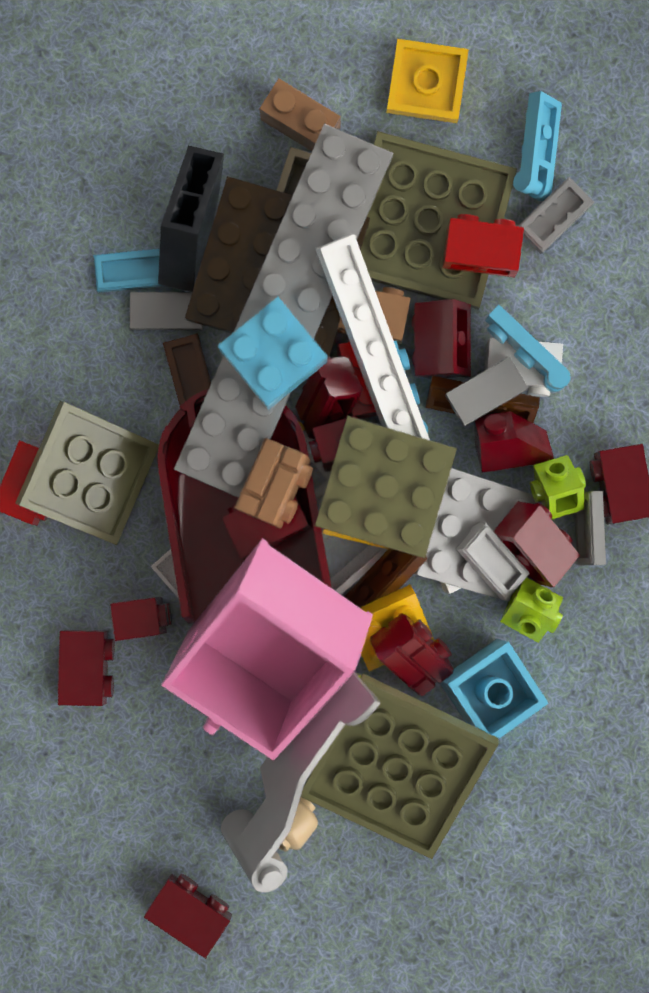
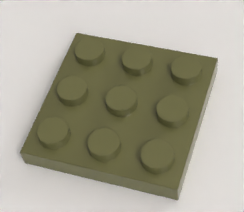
[15,401,159,545]
[315,416,457,558]

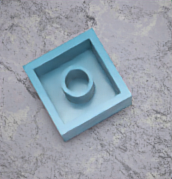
[218,297,328,410]
[440,639,549,738]

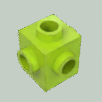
[529,455,586,519]
[500,577,563,643]

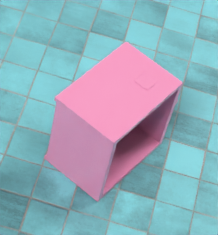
[161,538,373,761]

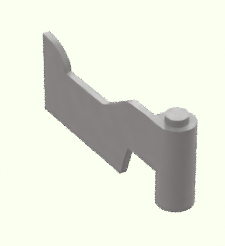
[221,671,380,892]

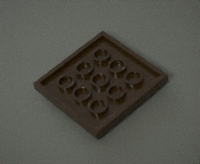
[185,176,370,359]

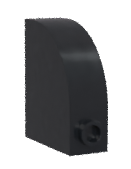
[158,145,224,292]

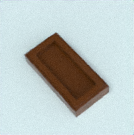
[163,333,211,406]

